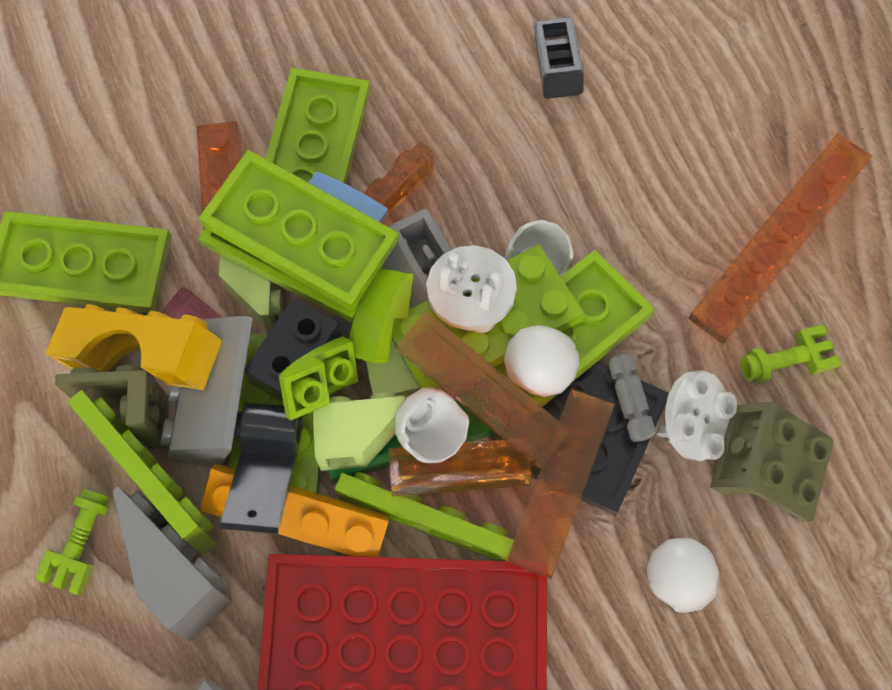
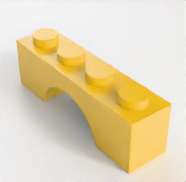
[45,304,223,391]

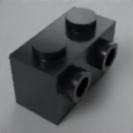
[244,297,343,403]

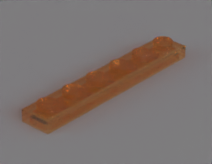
[688,133,873,345]

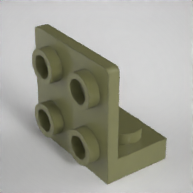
[55,365,169,448]
[710,402,833,521]

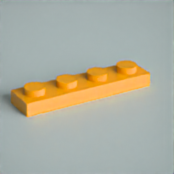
[200,463,391,557]

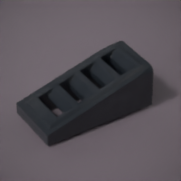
[533,17,584,99]

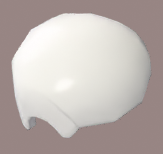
[504,220,574,276]
[504,325,580,397]
[395,387,469,463]
[646,537,720,613]

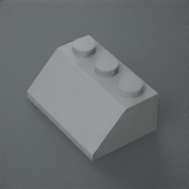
[160,315,253,467]

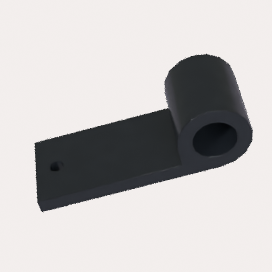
[220,403,303,534]

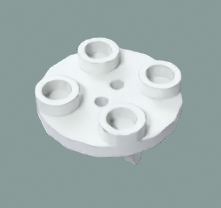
[426,245,517,333]
[657,370,737,461]

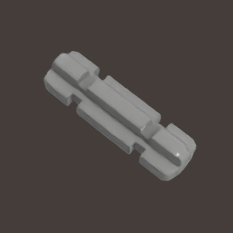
[609,354,656,442]

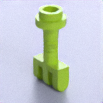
[740,324,842,384]
[36,488,110,596]

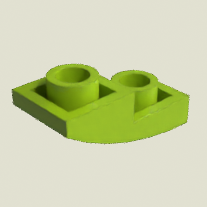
[349,268,413,363]
[279,336,358,420]

